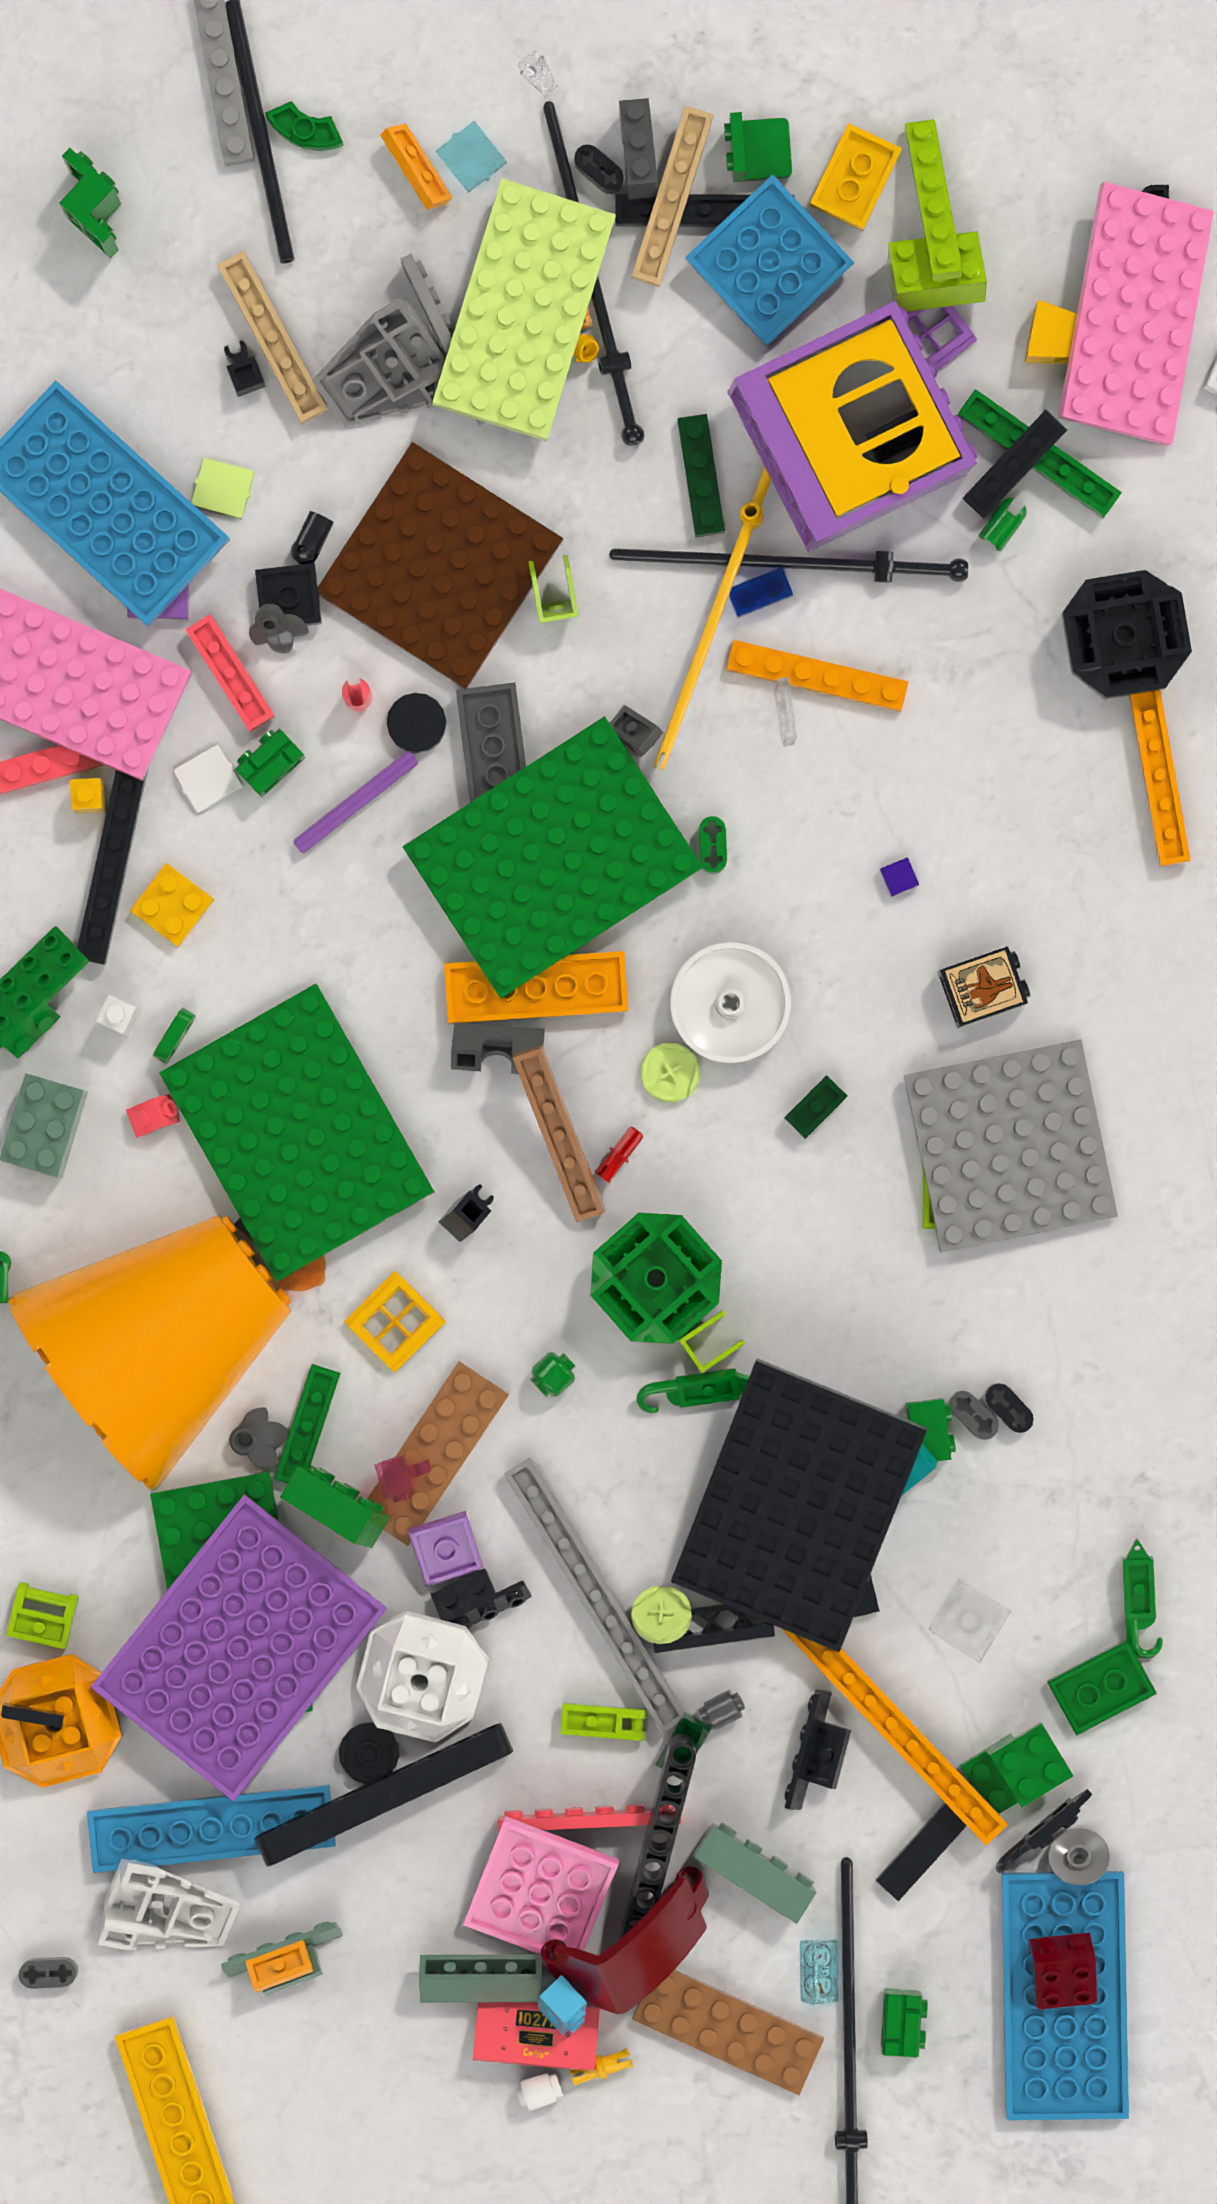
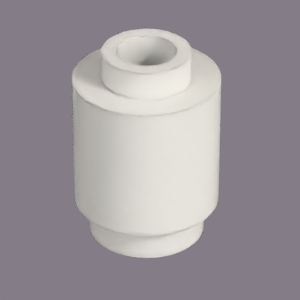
[517,2072,564,2111]

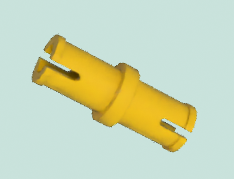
[570,2048,633,2086]

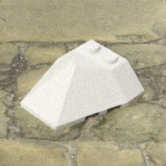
[97,1858,240,1950]

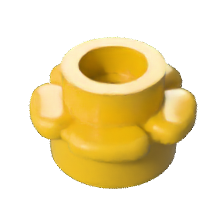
[573,334,599,363]

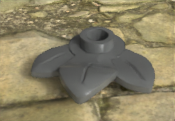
[249,604,309,654]
[229,1407,290,1467]

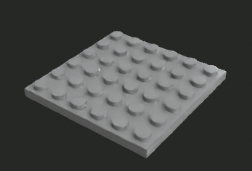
[904,1039,1118,1253]

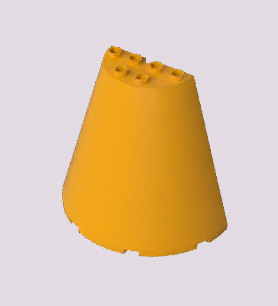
[8,1215,292,1490]

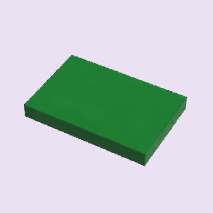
[1047,1639,1157,1736]

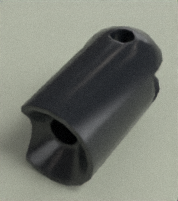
[291,511,334,564]

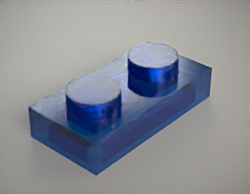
[728,567,793,619]

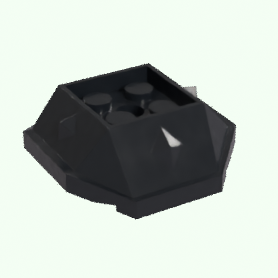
[1061,570,1192,700]

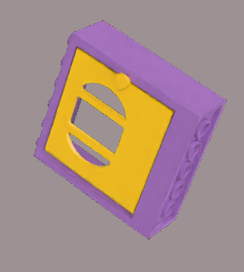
[727,301,977,553]

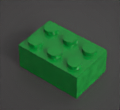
[280,1465,391,1548]

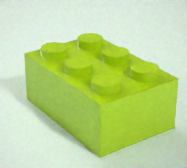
[887,231,987,312]

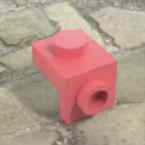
[126,1094,180,1138]

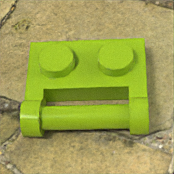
[6,1582,79,1649]

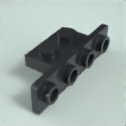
[430,1568,532,1629]
[784,1690,851,1810]

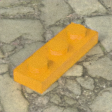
[380,123,452,210]

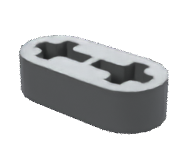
[949,1391,999,1440]
[18,1957,78,1989]

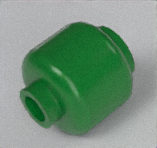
[530,1352,575,1397]

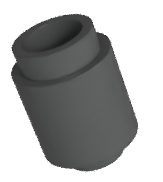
[698,1690,746,1730]

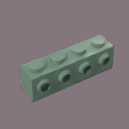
[693,1823,817,1924]
[419,1954,542,2003]

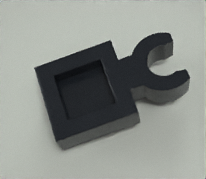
[224,340,266,397]

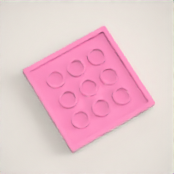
[463,1816,620,1954]

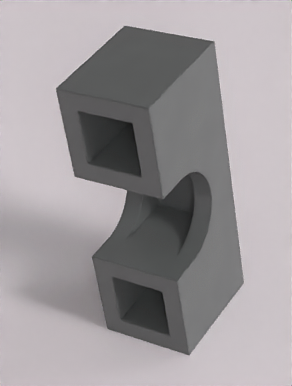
[619,98,658,200]
[451,1022,545,1074]

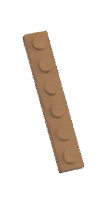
[512,1045,606,1222]

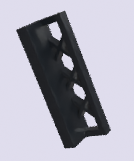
[653,1604,775,1653]

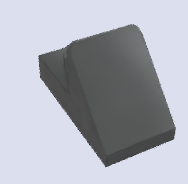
[610,705,664,757]

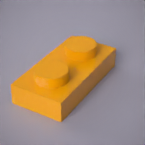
[245,1940,313,1993]

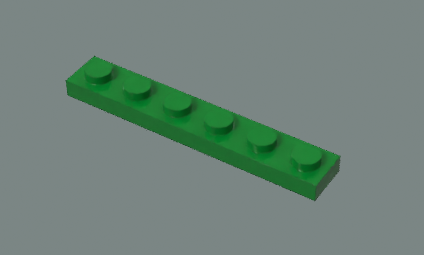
[957,389,1122,519]

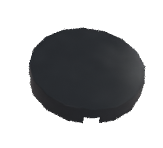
[386,693,447,754]
[339,1722,400,1784]

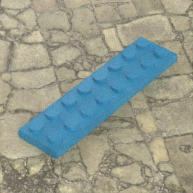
[87,1784,336,1873]

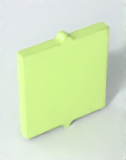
[191,458,255,519]

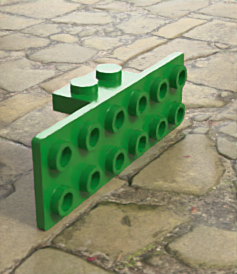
[0,926,89,1059]

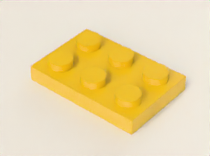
[809,123,902,231]

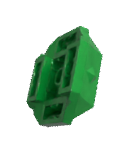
[590,1212,722,1344]

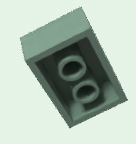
[0,1073,88,1178]

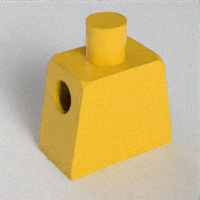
[1024,300,1077,364]

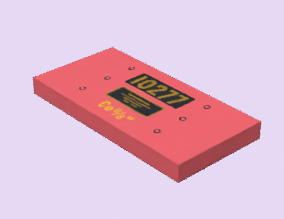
[473,2002,600,2071]

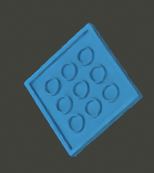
[685,174,854,347]

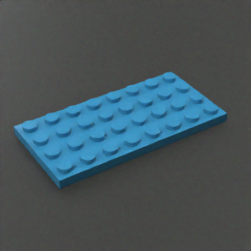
[0,380,230,628]
[1001,1871,1129,2120]

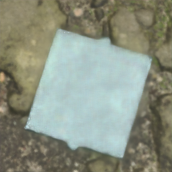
[436,121,507,193]

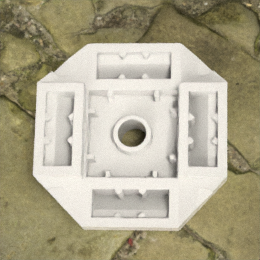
[356,1611,489,1743]

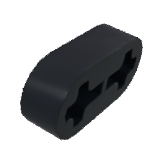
[574,144,624,194]
[985,1383,1034,1433]

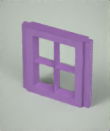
[906,306,977,371]

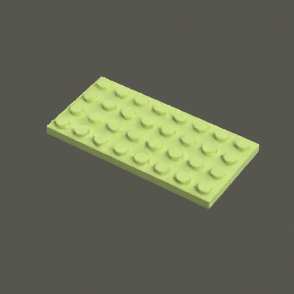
[432,178,616,442]

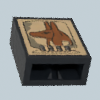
[937,946,1030,1029]

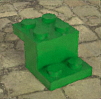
[59,148,121,259]
[959,1722,1074,1814]

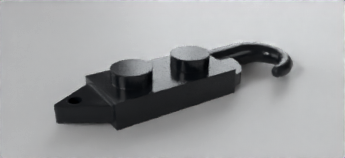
[996,1789,1092,1873]

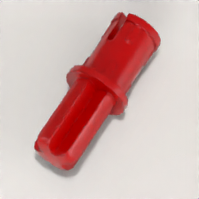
[594,1126,644,1184]

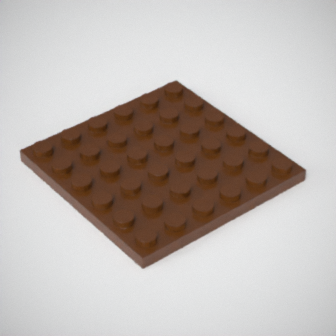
[318,442,563,689]

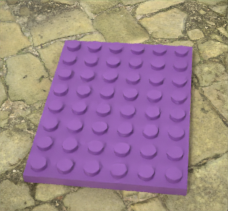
[91,1494,387,1801]

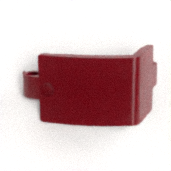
[540,1866,709,2014]

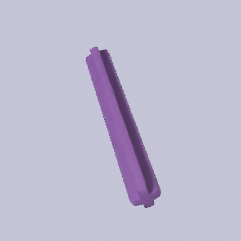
[293,751,418,853]

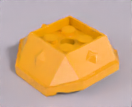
[0,1653,123,1788]

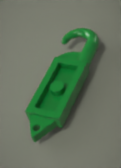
[636,1368,749,1413]
[1122,1538,1163,1659]

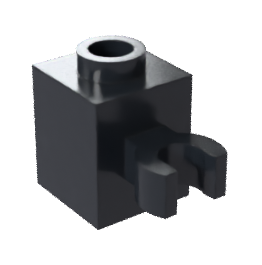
[438,1184,494,1242]

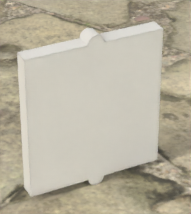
[173,744,243,813]

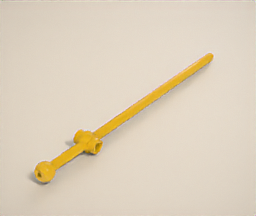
[654,466,771,770]

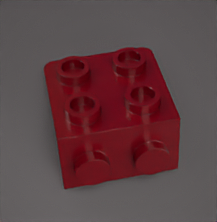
[1029,1932,1097,2010]

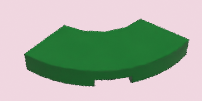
[265,101,344,151]

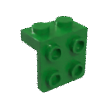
[724,112,792,182]

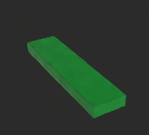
[274,1364,341,1484]

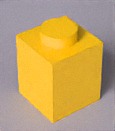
[70,778,106,814]

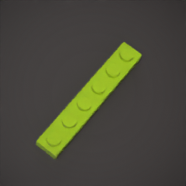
[905,119,963,281]

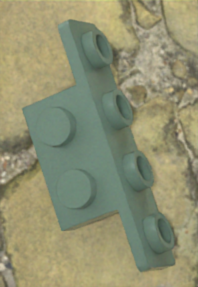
[221,1921,343,1995]

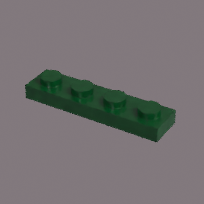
[677,414,725,538]

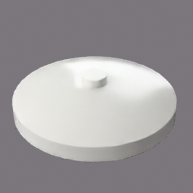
[670,942,791,1063]

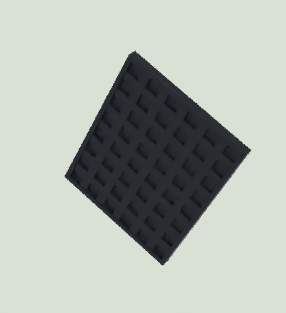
[671,1358,928,1652]

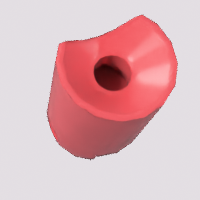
[342,678,372,711]

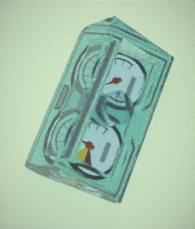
[800,1940,838,2005]

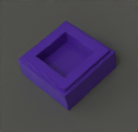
[879,857,919,897]

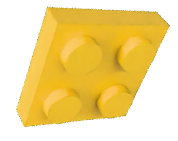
[130,863,215,948]

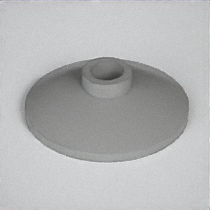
[1048,1828,1110,1885]

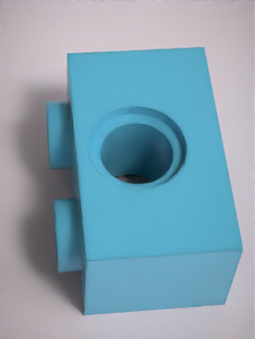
[538,1975,587,2035]

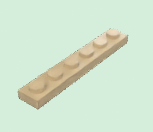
[631,106,714,288]
[218,251,328,424]

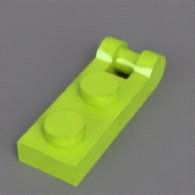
[560,1702,647,1741]

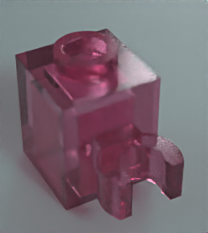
[374,1454,432,1503]

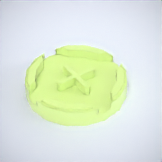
[641,1042,700,1102]
[631,1586,692,1644]

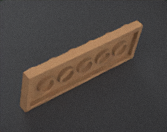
[367,1361,509,1546]
[632,1970,824,2095]

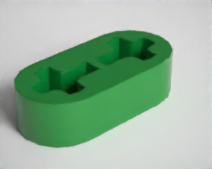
[699,816,727,874]
[153,1008,196,1064]

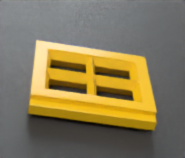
[344,1270,446,1373]

